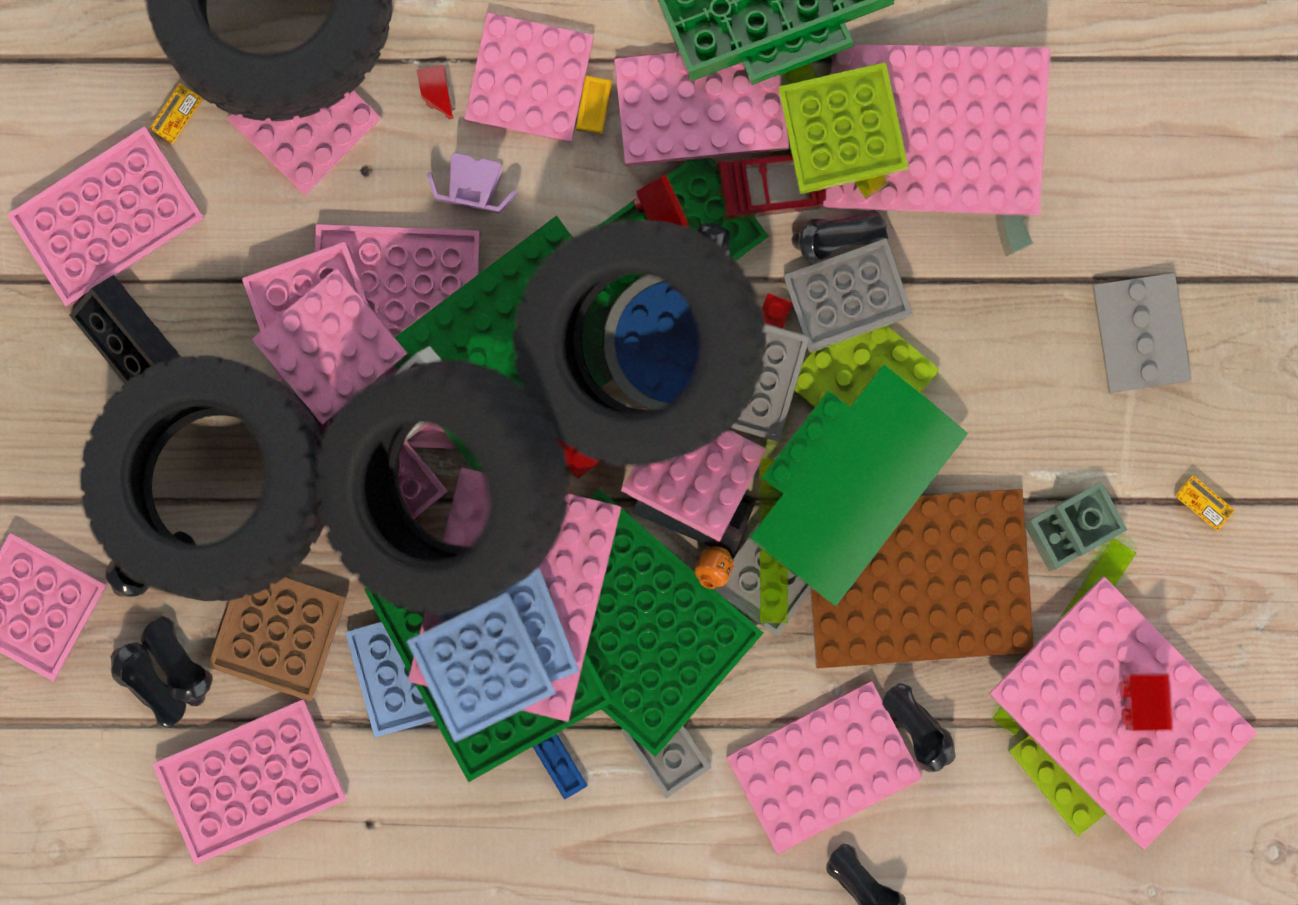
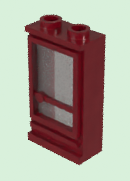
[714,154,826,221]

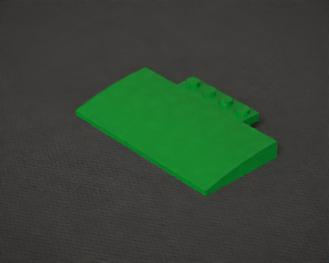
[657,0,894,85]
[748,364,968,607]

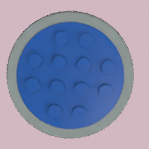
[603,275,700,410]

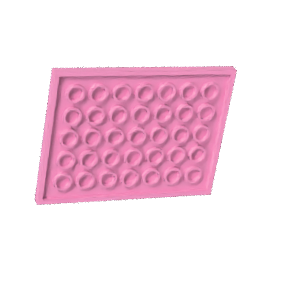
[822,44,1051,216]
[315,224,480,449]
[408,467,622,722]
[988,577,1257,850]

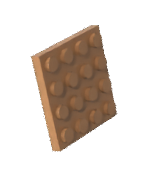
[208,577,347,702]

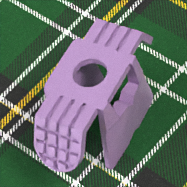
[427,153,518,214]

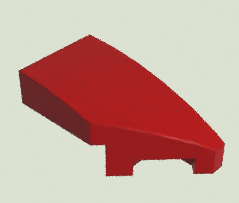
[417,65,454,120]

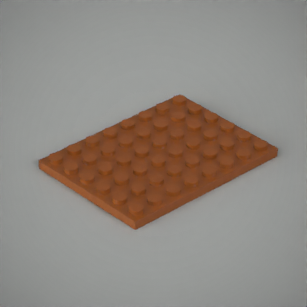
[810,489,1034,669]

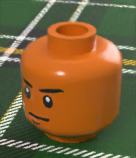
[694,546,734,589]

